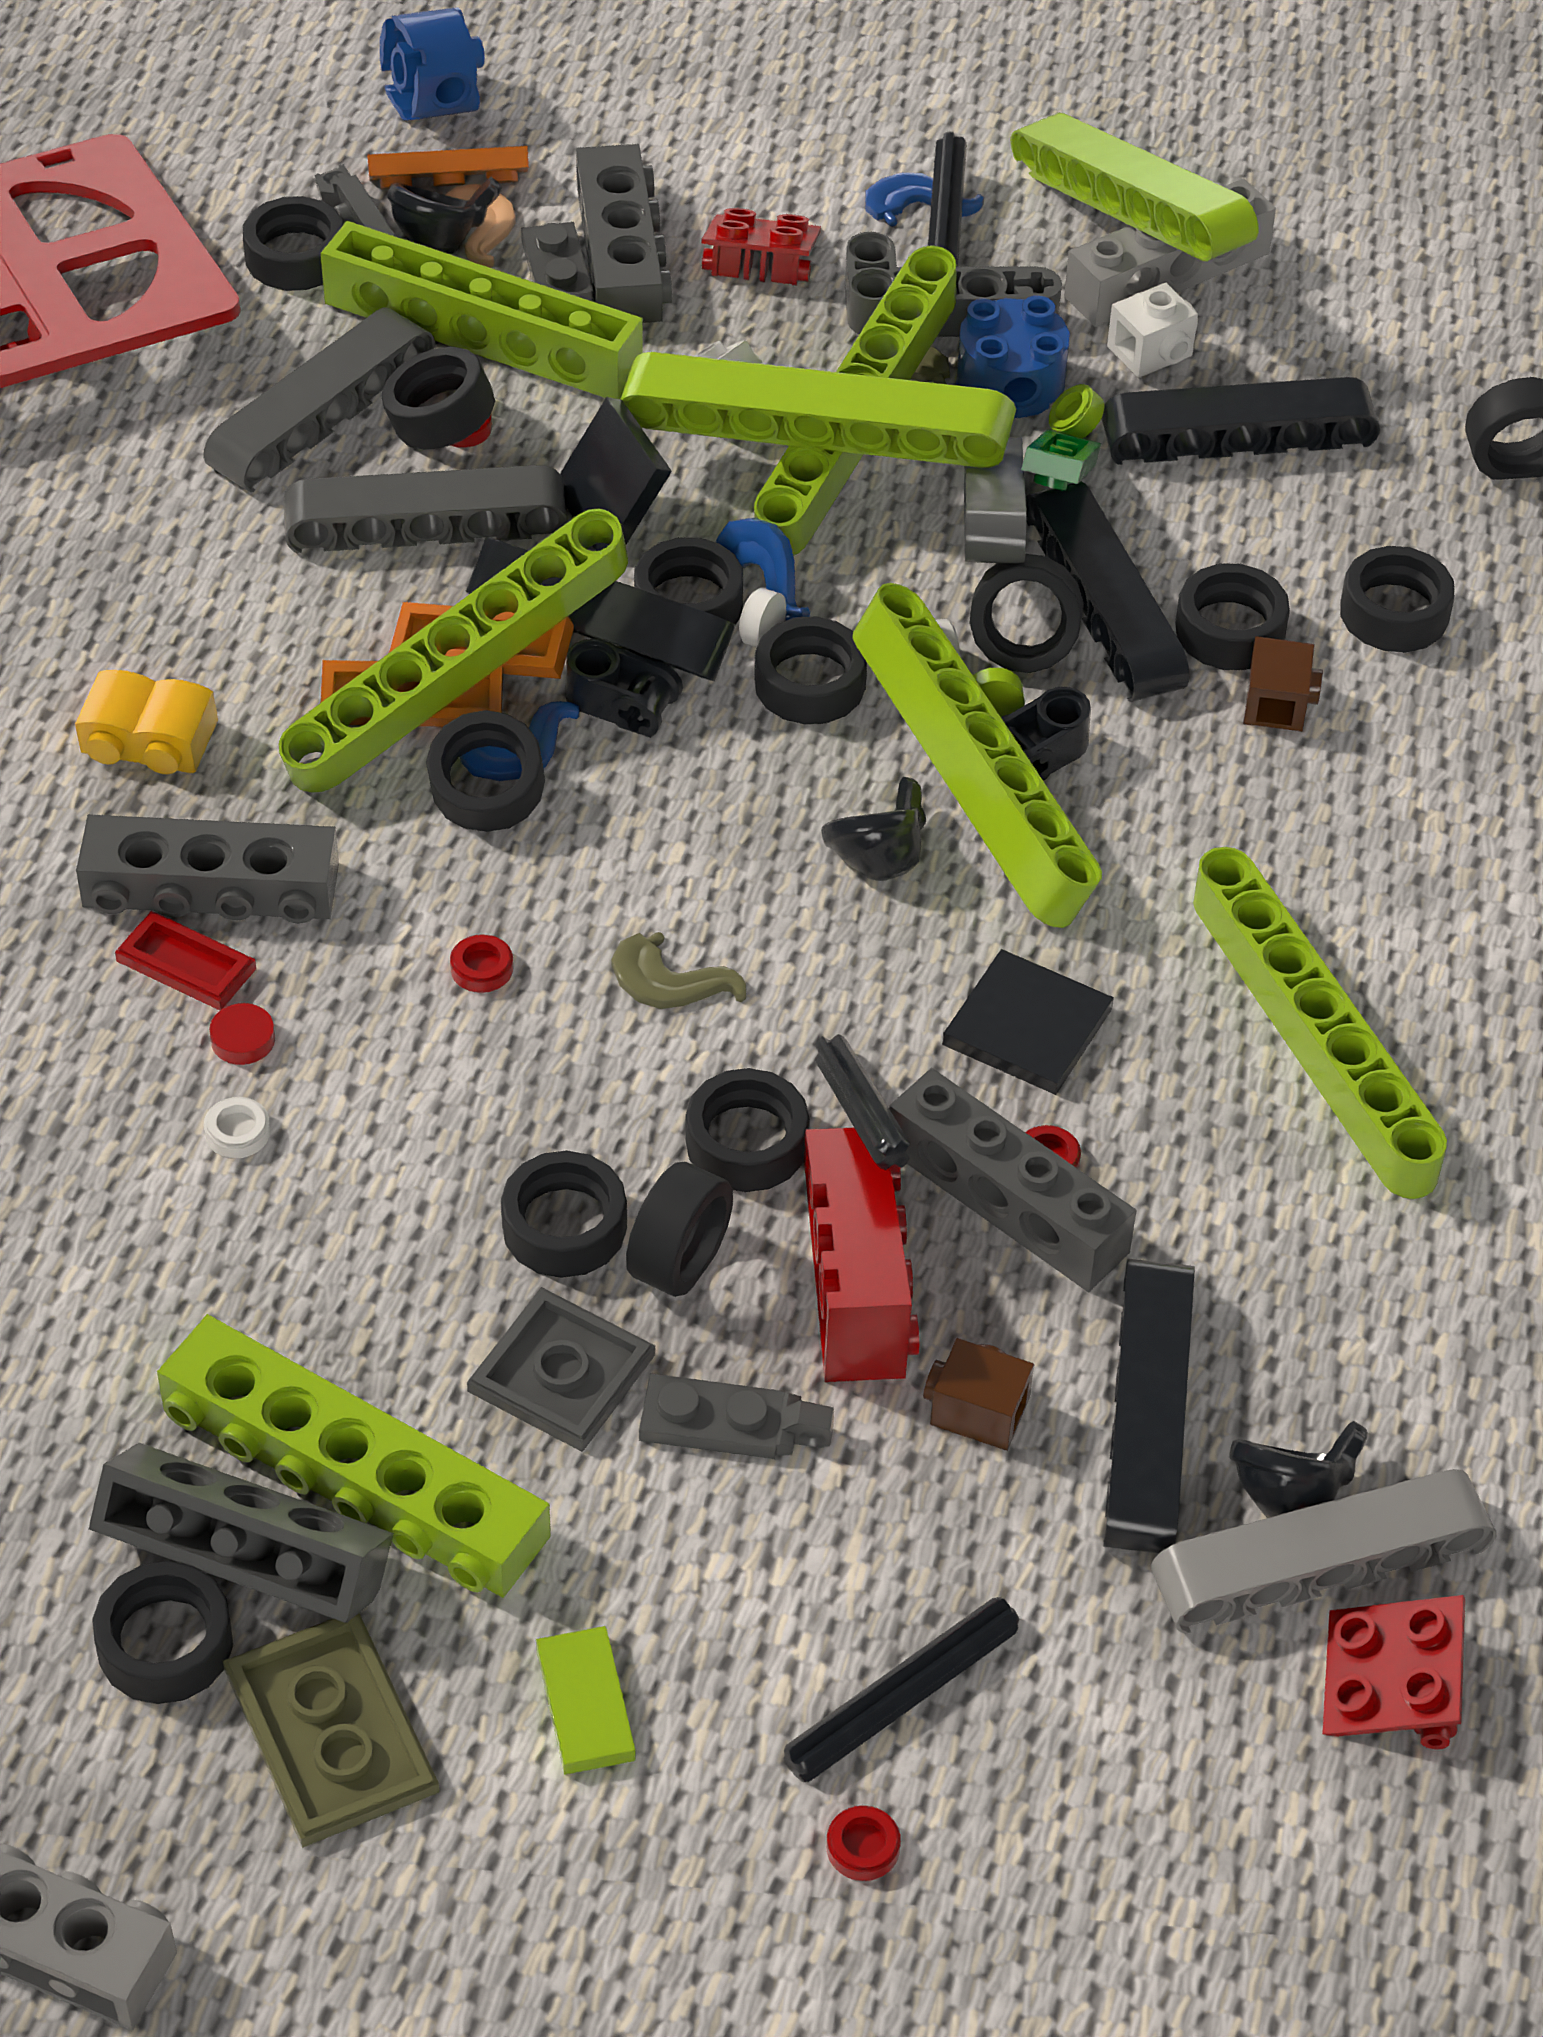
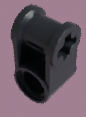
[565,639,683,738]
[1001,687,1091,781]

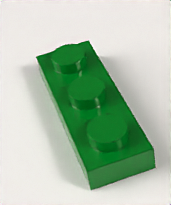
[1021,429,1101,490]

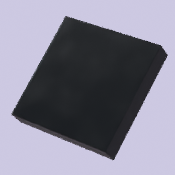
[560,397,672,551]
[942,949,1114,1095]

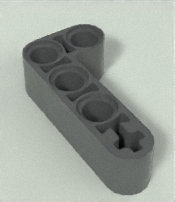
[845,231,1062,337]

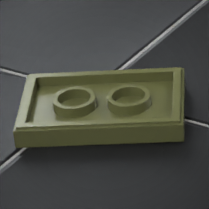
[223,1613,440,1848]

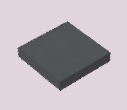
[467,1287,655,1452]

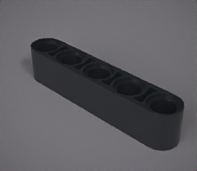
[1101,377,1380,465]
[1026,481,1189,702]
[465,537,736,681]
[1103,1259,1195,1553]

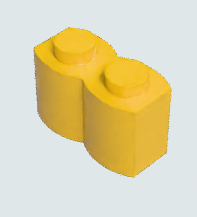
[75,670,218,775]

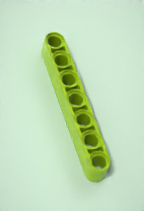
[1010,112,1259,262]
[754,246,956,556]
[620,352,1016,468]
[279,509,628,793]
[853,583,1102,928]
[1193,847,1447,1199]

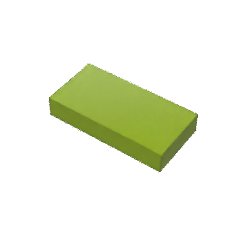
[536,1626,636,1775]

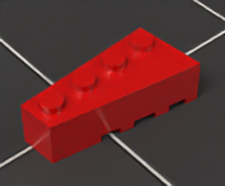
[804,1127,920,1382]

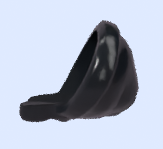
[387,177,502,254]
[821,777,926,881]
[1229,1421,1368,1518]

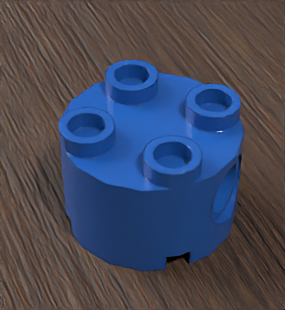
[380,7,485,121]
[956,295,1070,418]

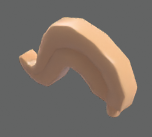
[445,184,516,268]

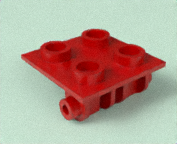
[701,208,821,286]
[1322,1595,1465,1750]

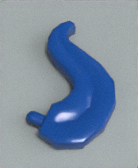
[865,172,984,227]
[716,518,810,621]
[460,701,579,781]

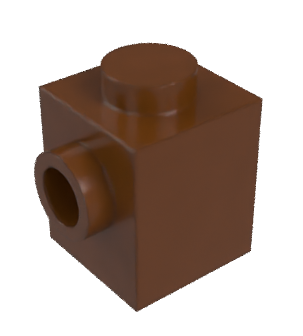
[1243,636,1323,732]
[923,1338,1034,1451]

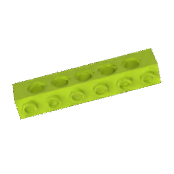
[321,221,643,399]
[157,1314,551,1598]

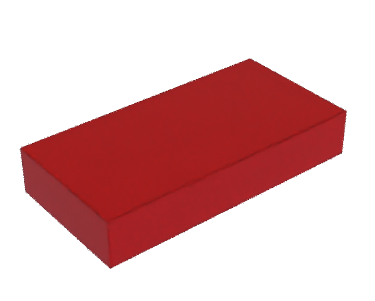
[115,910,256,1011]

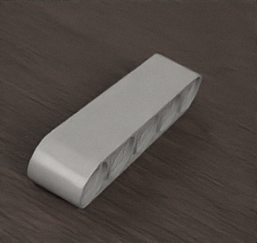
[1151,1469,1496,1634]

